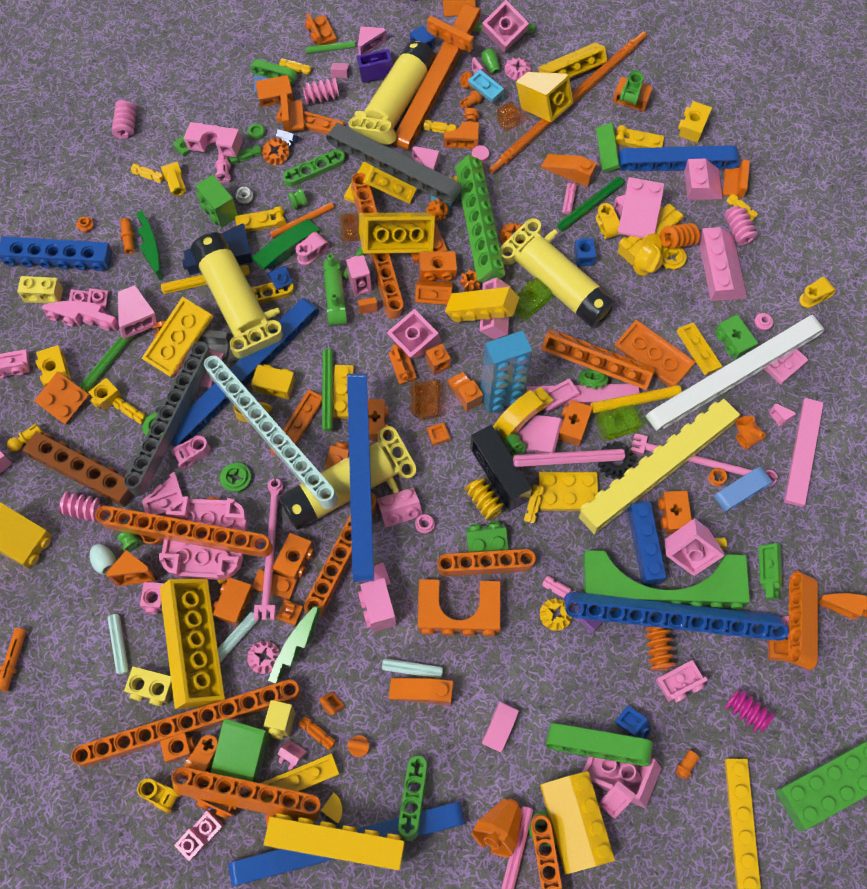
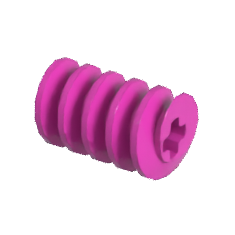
[725,687,775,732]

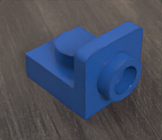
[266,266,292,289]
[615,705,651,739]

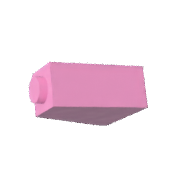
[118,285,157,339]

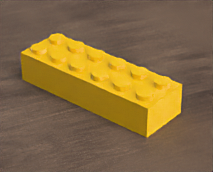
[159,579,225,709]
[264,813,405,871]

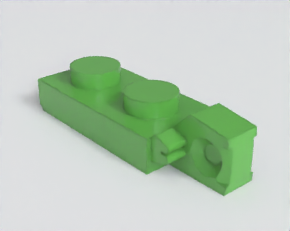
[759,543,782,601]

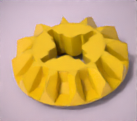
[661,246,687,271]
[540,598,572,631]

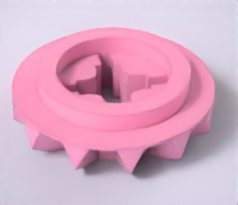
[504,57,531,80]
[247,641,280,674]

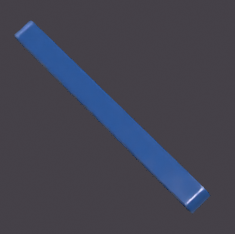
[171,298,319,447]
[347,373,374,582]
[563,592,789,641]
[228,802,466,887]

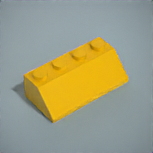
[359,212,435,254]
[540,771,615,875]

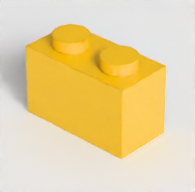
[251,365,296,400]

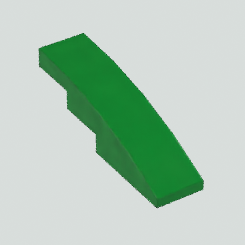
[136,210,163,280]
[252,219,320,270]

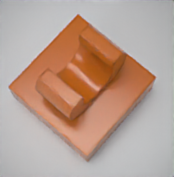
[276,600,303,627]

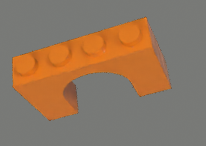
[418,579,500,637]

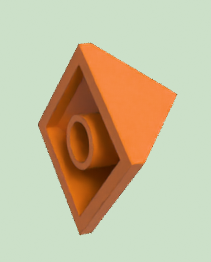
[106,550,157,587]

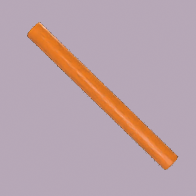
[269,202,334,239]

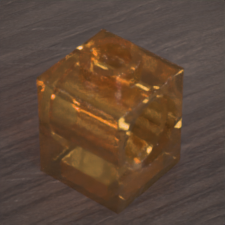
[496,101,521,132]
[340,213,360,242]

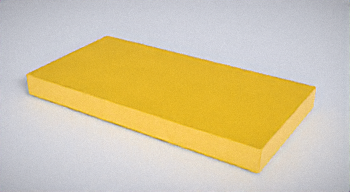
[142,296,214,378]

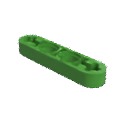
[283,149,345,187]
[398,756,428,841]

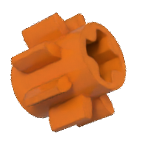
[426,199,448,222]
[460,269,481,292]

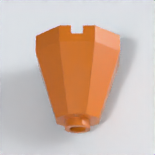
[471,798,522,858]

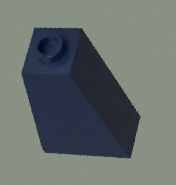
[182,223,253,275]

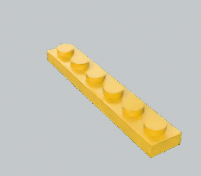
[725,759,761,889]

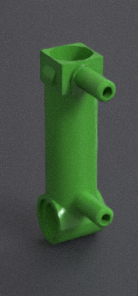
[323,254,347,326]

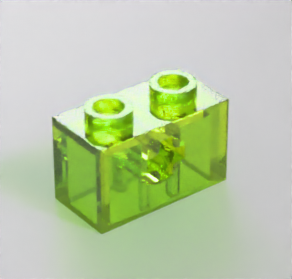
[515,277,552,321]
[595,405,642,442]

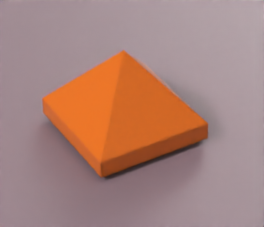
[319,691,345,715]

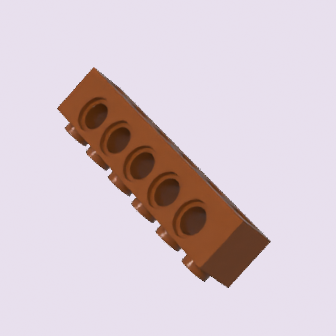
[22,431,135,507]

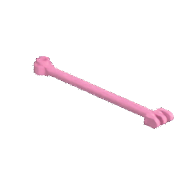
[630,434,778,487]
[254,478,284,620]

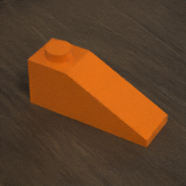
[541,154,597,187]
[389,678,453,706]

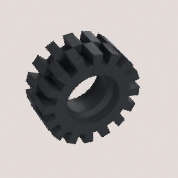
[597,442,634,479]

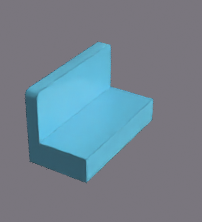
[468,70,505,103]

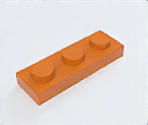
[427,15,474,53]

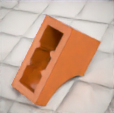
[444,121,479,149]
[447,372,483,412]

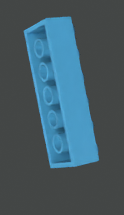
[480,330,532,413]

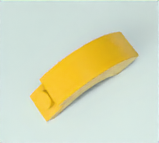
[493,387,553,442]

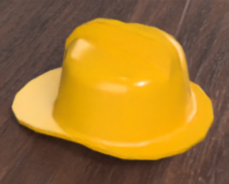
[633,233,663,276]

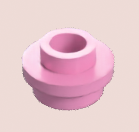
[754,313,773,331]
[415,514,435,534]

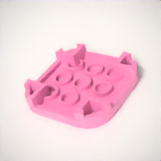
[159,496,248,580]

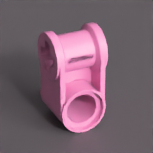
[296,232,330,266]
[171,436,211,469]

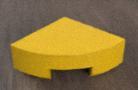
[321,792,343,824]

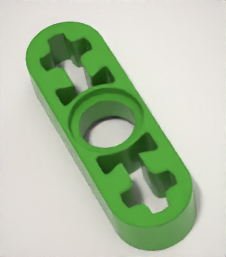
[250,59,298,85]

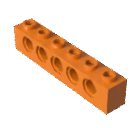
[541,329,655,390]

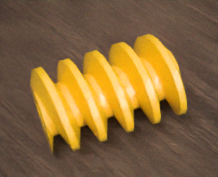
[464,478,504,522]

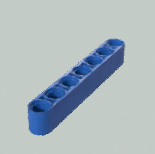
[619,145,740,171]

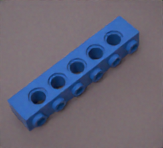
[0,236,113,271]

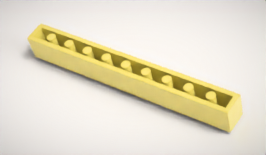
[579,399,740,535]

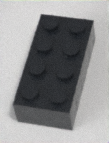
[470,424,533,512]

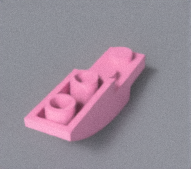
[42,301,119,331]

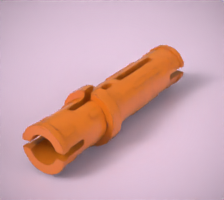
[0,628,28,692]

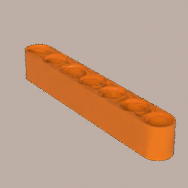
[304,493,377,618]
[172,767,320,822]

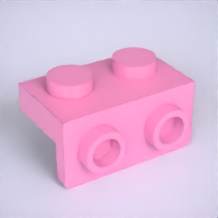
[0,349,30,379]
[377,488,422,527]
[656,660,708,703]

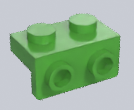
[465,521,508,553]

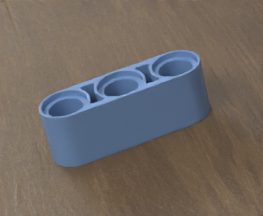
[714,466,773,513]

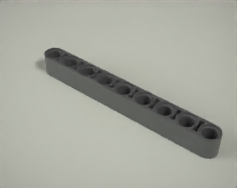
[326,123,462,204]
[124,342,213,496]

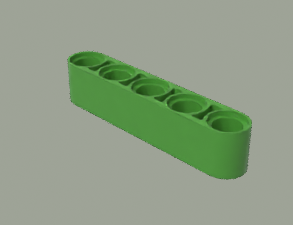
[545,724,653,766]

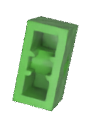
[715,314,758,360]

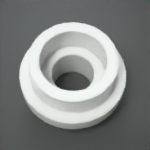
[235,187,253,204]

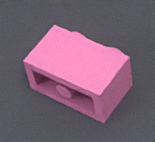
[346,255,372,296]

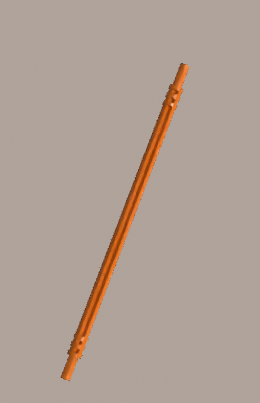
[488,31,647,174]

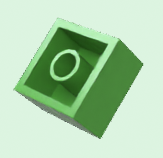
[195,175,238,228]

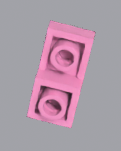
[69,288,108,309]
[482,701,519,752]
[174,810,225,861]

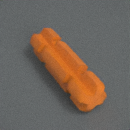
[299,716,335,750]

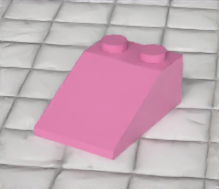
[617,177,664,238]
[583,757,662,809]

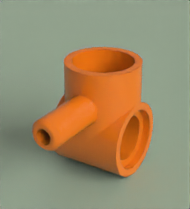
[735,415,766,450]

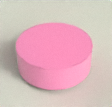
[472,146,489,163]

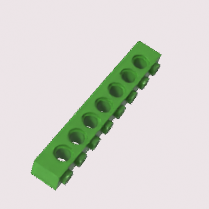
[455,154,505,283]

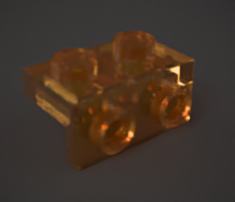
[410,379,441,420]

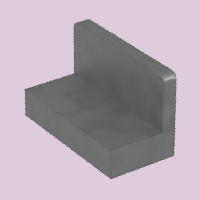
[197,330,230,359]

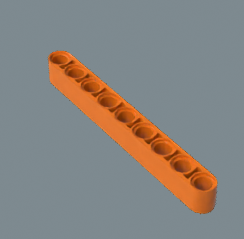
[351,173,403,319]
[95,506,273,557]

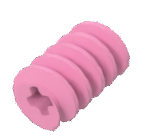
[302,78,339,105]
[112,100,137,139]
[724,206,758,246]
[59,491,105,523]

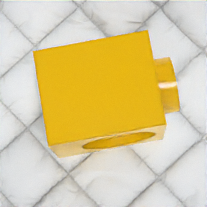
[88,378,122,411]

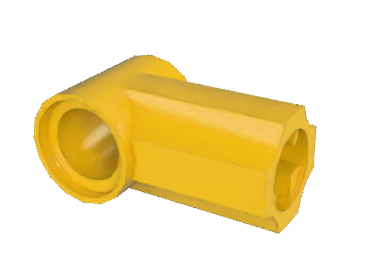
[161,162,187,197]

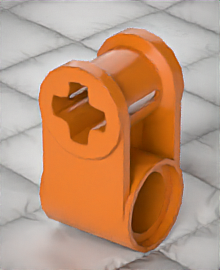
[184,735,219,772]

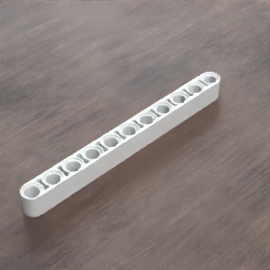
[646,315,825,432]

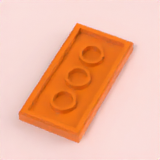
[614,320,696,387]

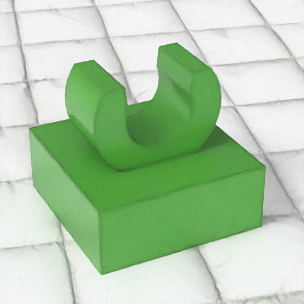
[173,134,194,157]

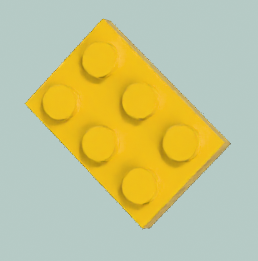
[539,472,598,511]

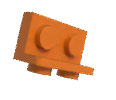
[305,13,337,46]

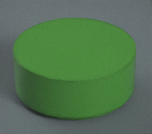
[248,124,265,140]

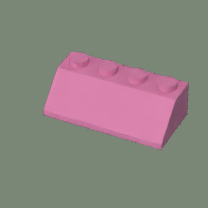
[699,227,747,301]

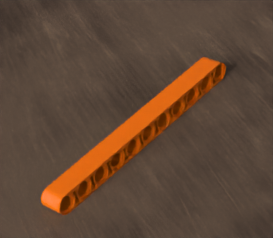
[392,3,481,151]
[71,680,301,767]

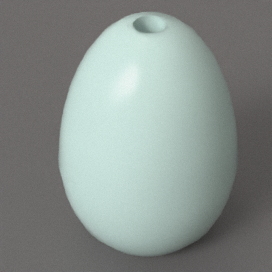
[90,544,116,575]

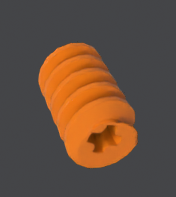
[660,223,700,248]
[645,627,676,671]

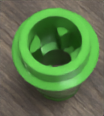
[481,48,501,75]

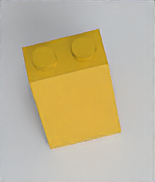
[516,72,573,122]
[0,502,52,569]

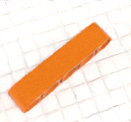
[437,549,536,576]
[788,571,818,671]
[531,814,562,889]

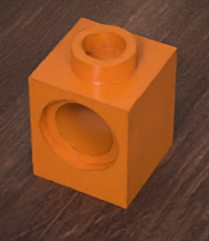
[425,344,451,375]
[160,733,196,764]

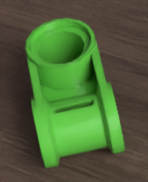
[619,71,644,106]

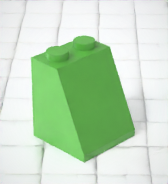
[211,719,271,782]

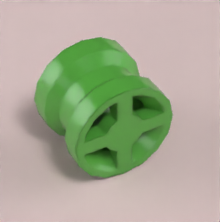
[288,188,307,210]
[503,434,526,458]
[117,532,143,552]

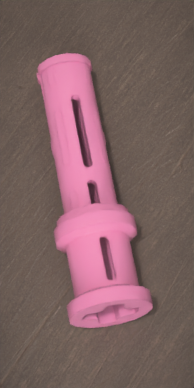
[215,151,231,183]

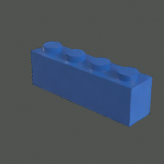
[627,502,666,586]

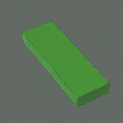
[596,122,621,173]

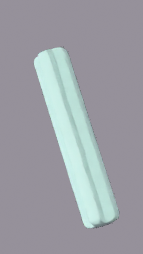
[217,612,259,663]
[108,614,129,674]
[382,658,443,679]

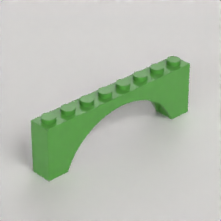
[583,550,750,610]

